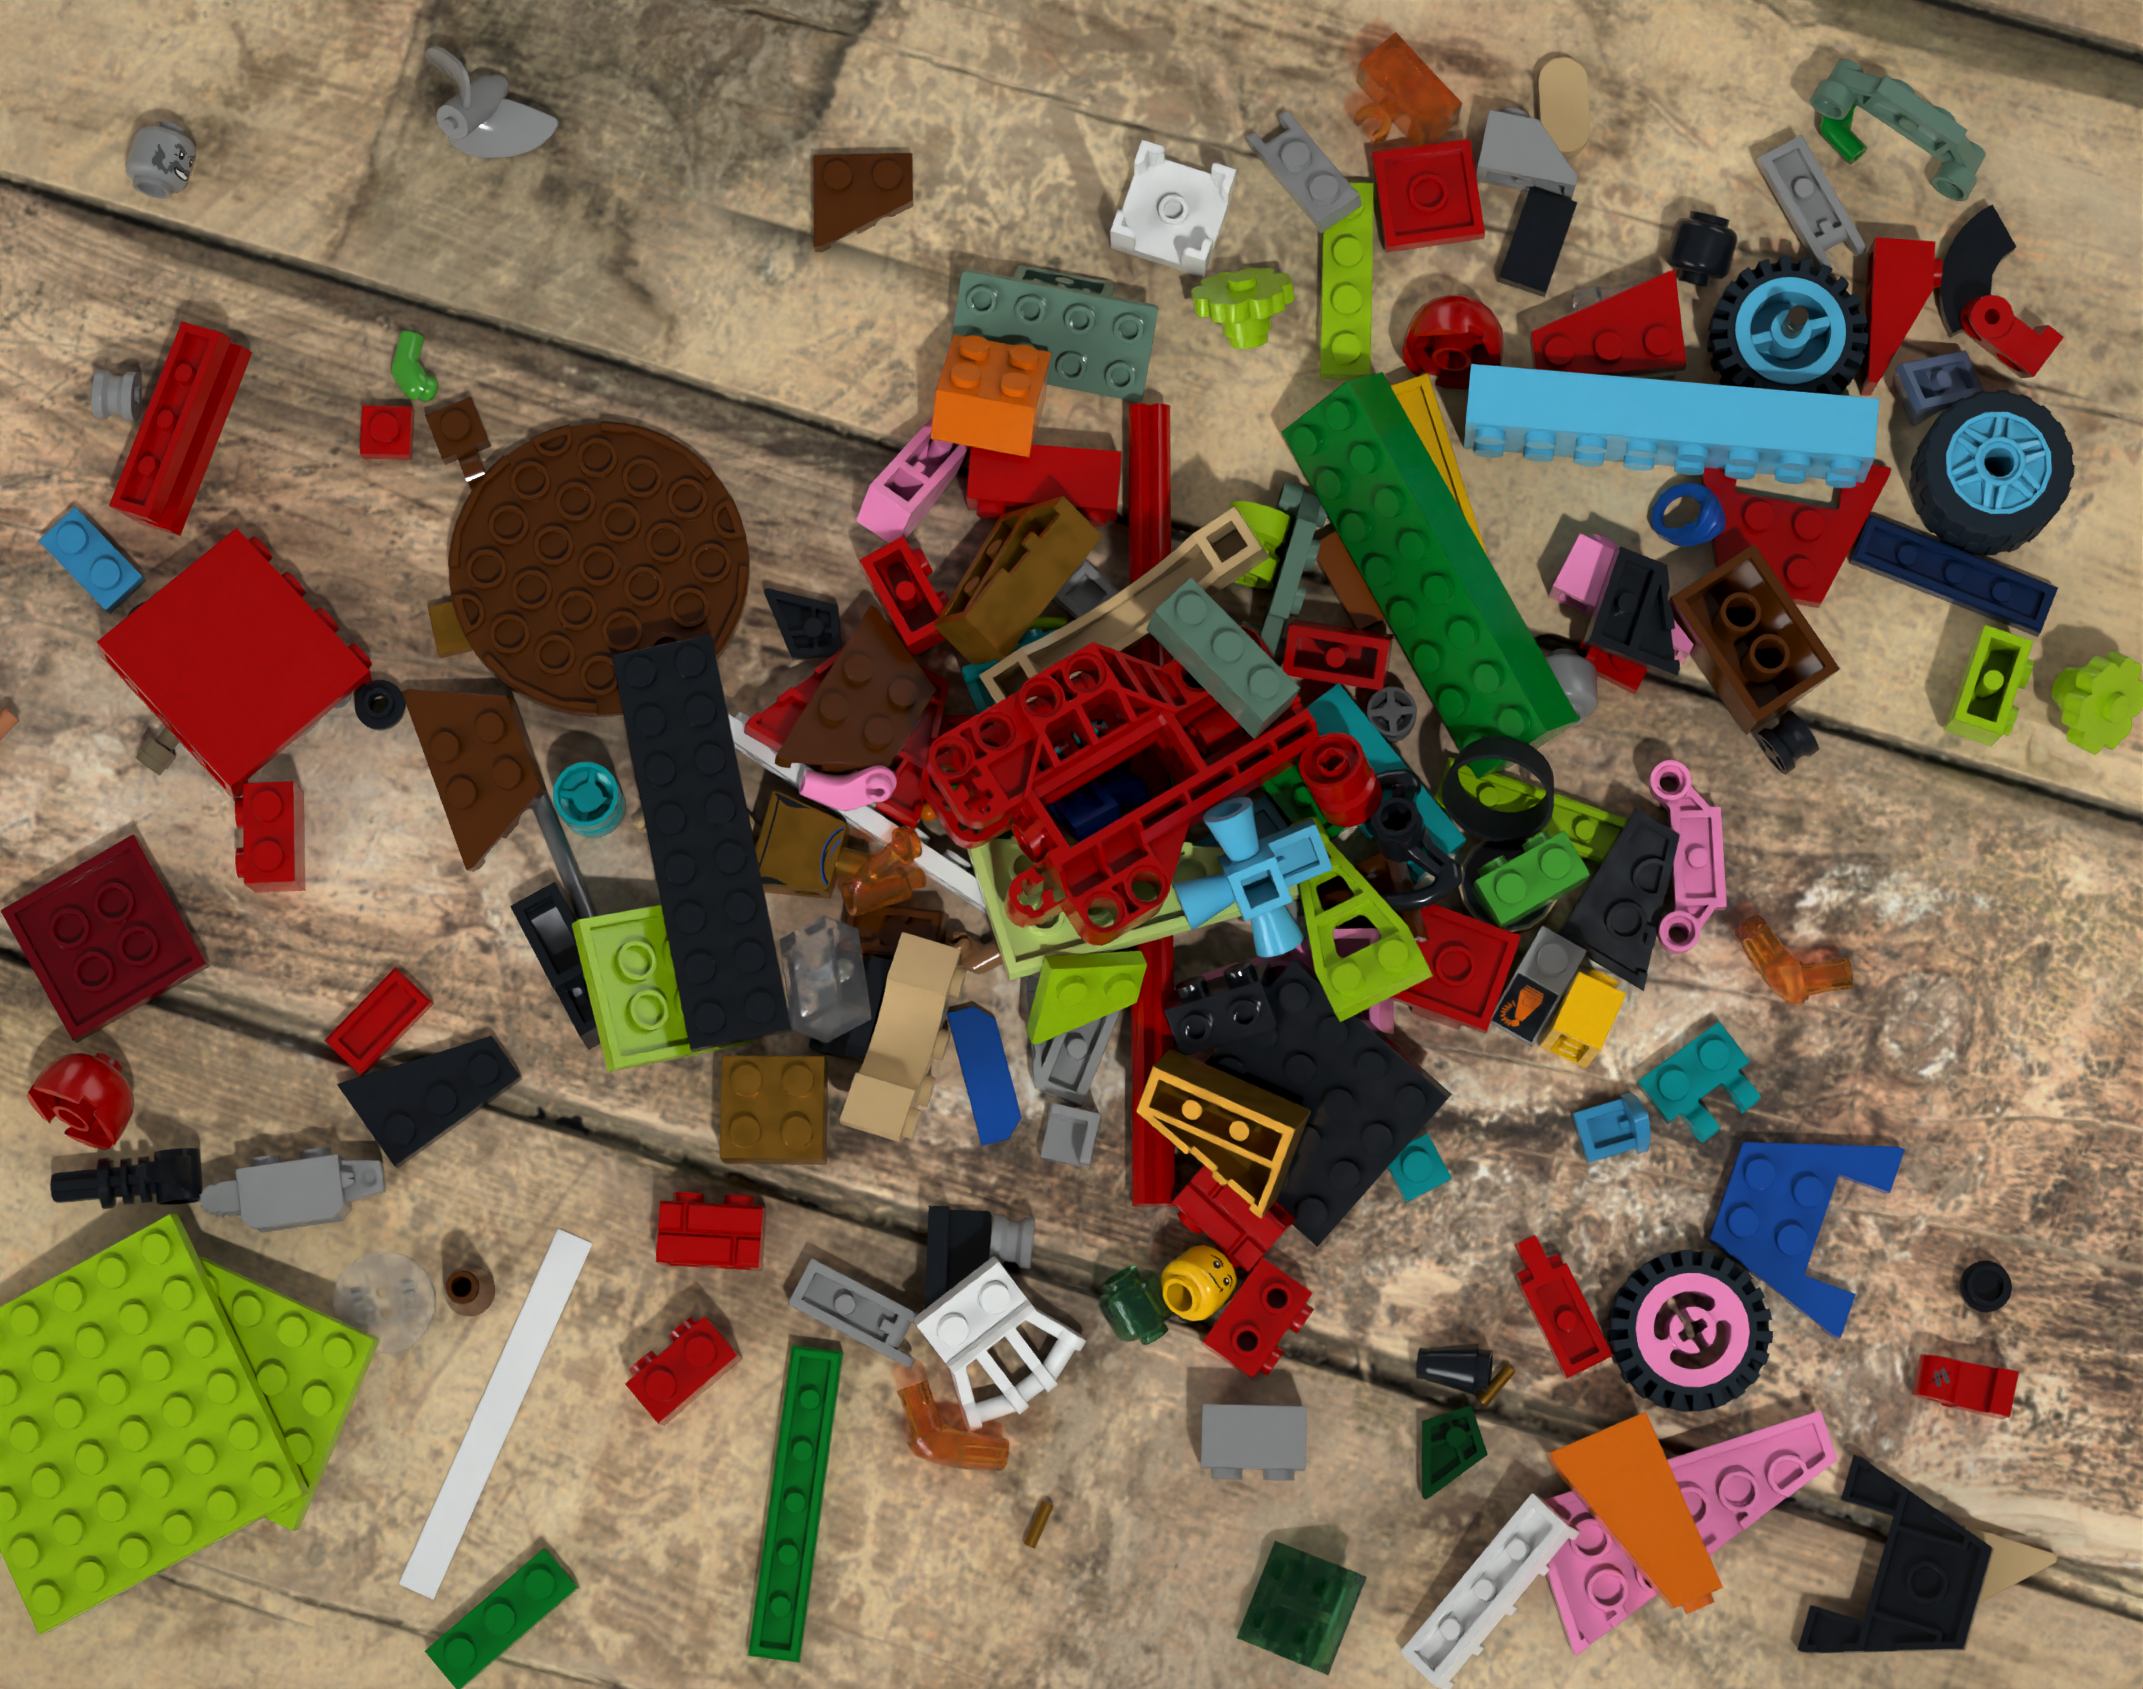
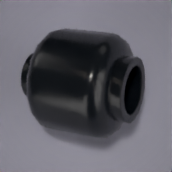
[1666,211,1738,287]

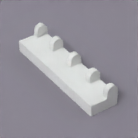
[1400,1493,1581,1689]

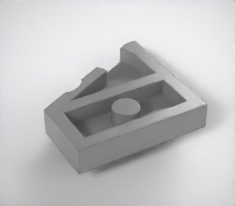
[1026,975,1120,1107]

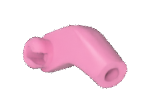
[799,765,897,811]

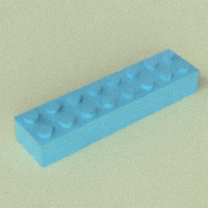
[1464,364,1879,488]

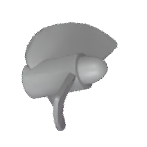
[425,46,559,158]

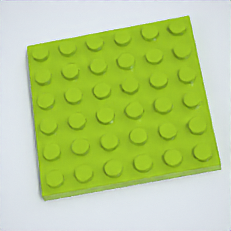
[0,1214,310,1635]

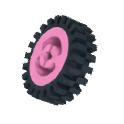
[1607,1249,1773,1412]

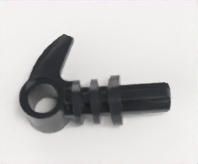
[50,1148,203,1209]

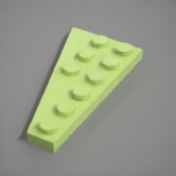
[967,836,1302,981]

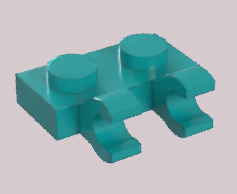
[1636,1021,1761,1144]

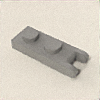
[1245,110,1362,233]
[1756,135,1866,270]
[788,1258,918,1369]

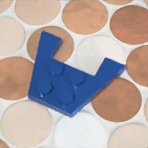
[1708,1142,1905,1339]

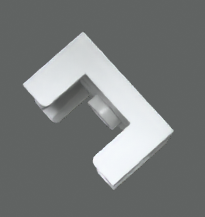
[1110,140,1237,278]

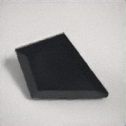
[764,588,842,660]

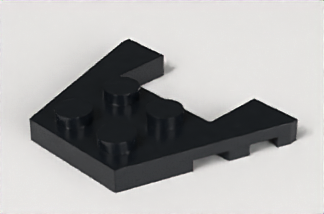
[1797,1455,1994,1654]

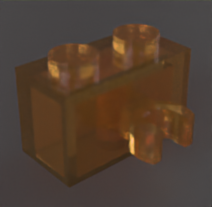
[1354,32,1462,146]

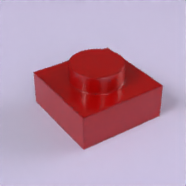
[360,405,415,460]

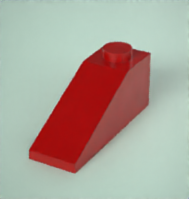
[1860,237,1943,396]

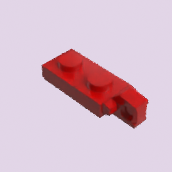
[1514,1235,1613,1379]

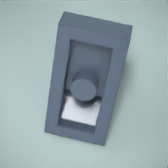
[1893,350,1984,426]

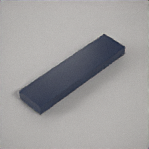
[1849,514,2058,637]

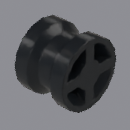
[1755,710,1819,775]

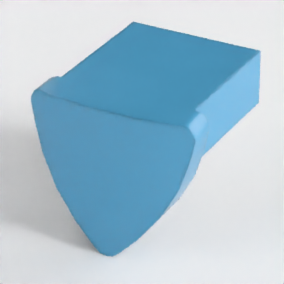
[1572,1092,1651,1164]

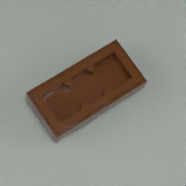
[840,901,949,959]

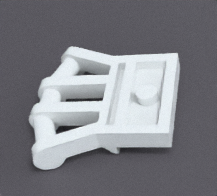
[912,1256,1087,1432]

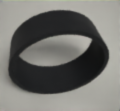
[1442,736,1554,843]

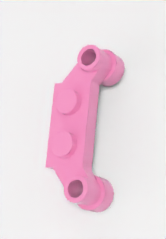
[1648,760,1727,954]

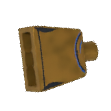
[756,790,873,899]

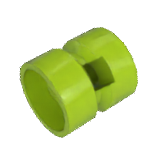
[1228,501,1292,589]

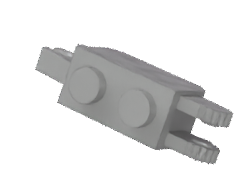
[198,1148,386,1233]

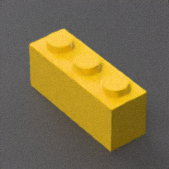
[1540,970,1627,1069]

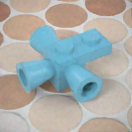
[1172,797,1333,958]

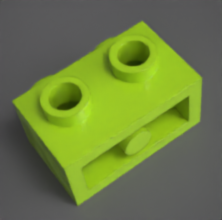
[1943,625,2034,747]

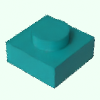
[1387,1133,1452,1204]

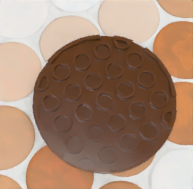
[448,421,750,717]

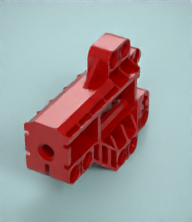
[920,625,1319,946]

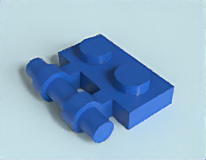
[1047,761,1153,842]

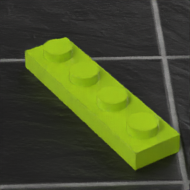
[1320,183,1374,380]

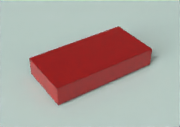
[324,967,434,1076]

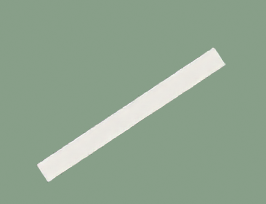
[399,1229,593,1600]

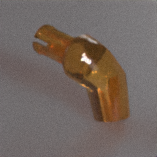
[1735,915,1853,1005]
[897,1380,1009,1471]

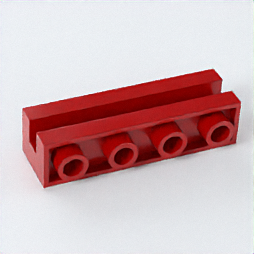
[109,321,252,536]

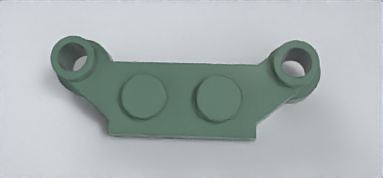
[1810,59,1986,201]
[1240,480,1328,668]

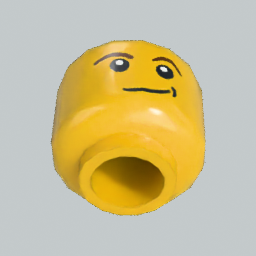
[1160,1245,1237,1321]

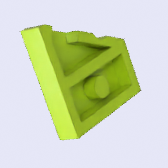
[1026,951,1147,1044]

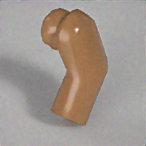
[944,930,1003,974]

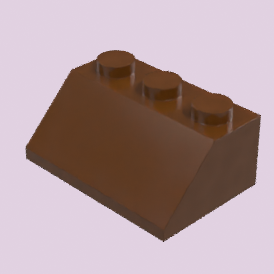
[1668,544,1840,735]

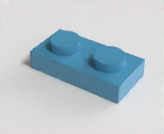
[38,507,146,614]

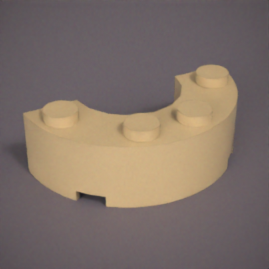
[840,932,967,1142]

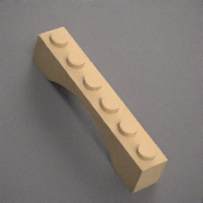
[979,506,1270,704]

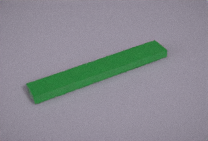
[748,1345,844,1663]

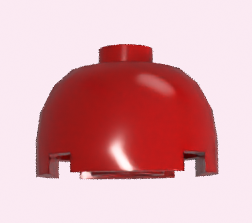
[1402,294,1504,389]
[27,1053,134,1150]

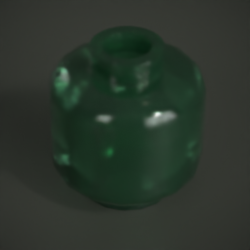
[1098,1265,1174,1345]

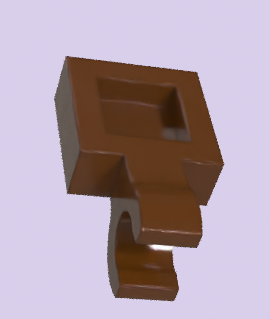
[425,397,492,490]

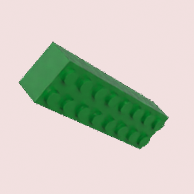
[1282,372,1580,779]

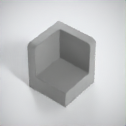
[1040,1103,1101,1170]

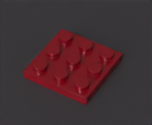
[0,834,210,1043]

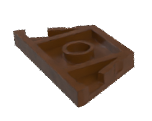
[774,605,936,772]
[402,689,547,872]

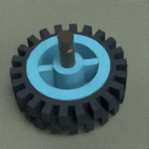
[1707,256,1868,395]

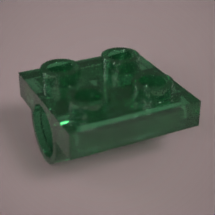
[1237,1541,1367,1675]

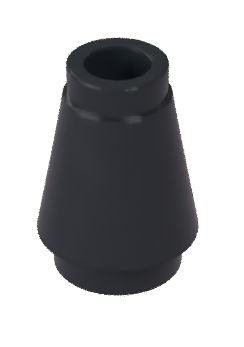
[1416,1344,1493,1395]

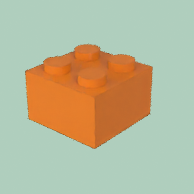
[930,334,1052,457]

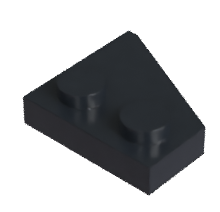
[1583,547,1680,678]

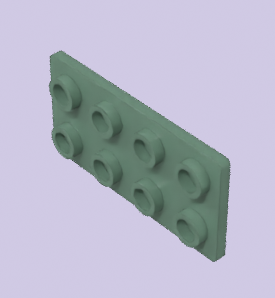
[950,265,1159,402]

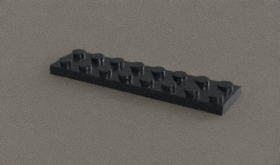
[612,634,793,1052]

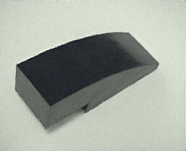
[510,882,600,1050]

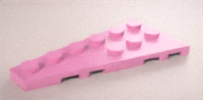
[1544,1410,1838,1657]

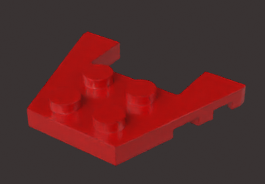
[1701,464,1891,608]
[744,647,950,830]

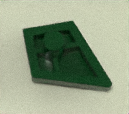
[1422,1405,1488,1500]

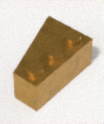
[934,496,1103,666]
[1136,1048,1311,1219]

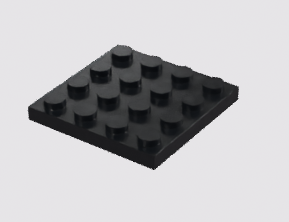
[1205,957,1452,1247]

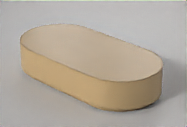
[1537,57,1590,157]

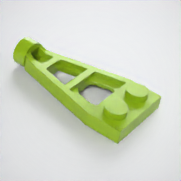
[1290,817,1433,1022]

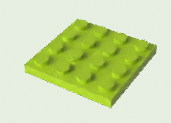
[198,1256,380,1531]

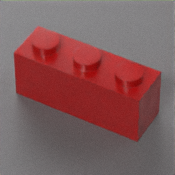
[966,444,1122,527]

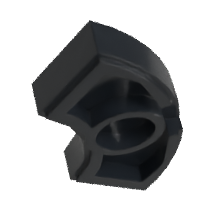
[1938,204,2016,338]

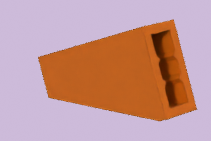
[1545,1412,1723,1614]

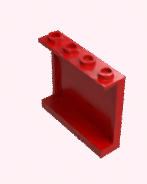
[97,528,372,801]

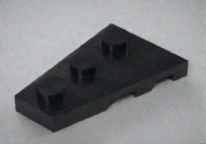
[1557,807,1680,991]
[337,1036,522,1168]

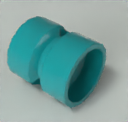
[553,762,626,838]

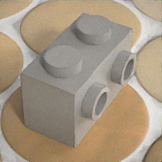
[1201,1404,1307,1481]

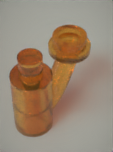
[841,827,926,917]

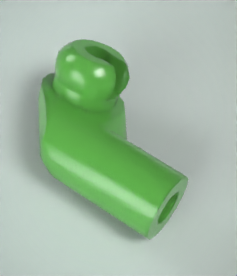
[391,331,438,402]

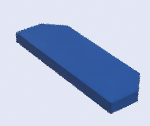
[947,1006,1022,1146]

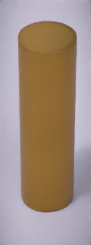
[1476,1364,1516,1407]
[1023,1501,1054,1549]

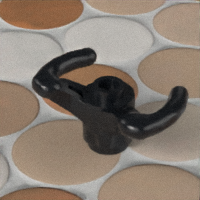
[1371,768,1462,912]

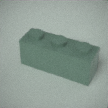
[1146,578,1300,739]

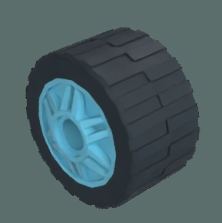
[1909,390,2075,556]

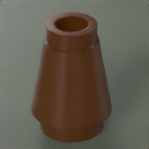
[444,1265,495,1316]

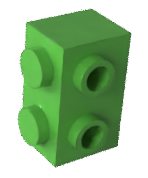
[1471,830,1590,929]

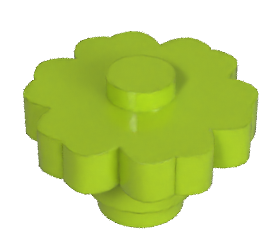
[1191,268,1295,349]
[2052,651,2143,755]

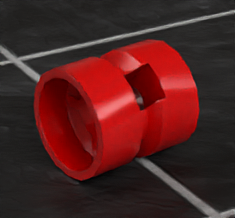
[1299,733,1383,827]

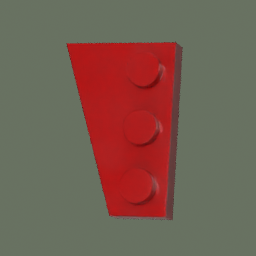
[1530,269,1687,377]

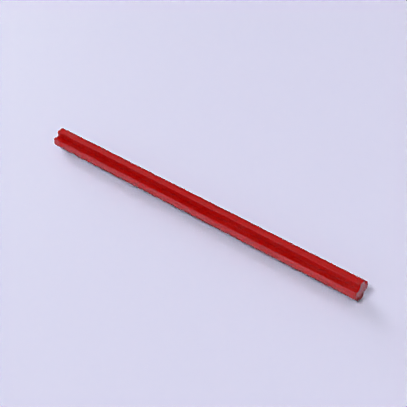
[1129,403,1175,1207]

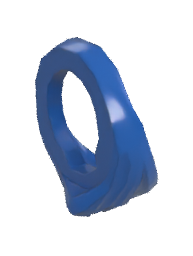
[1651,483,1726,546]

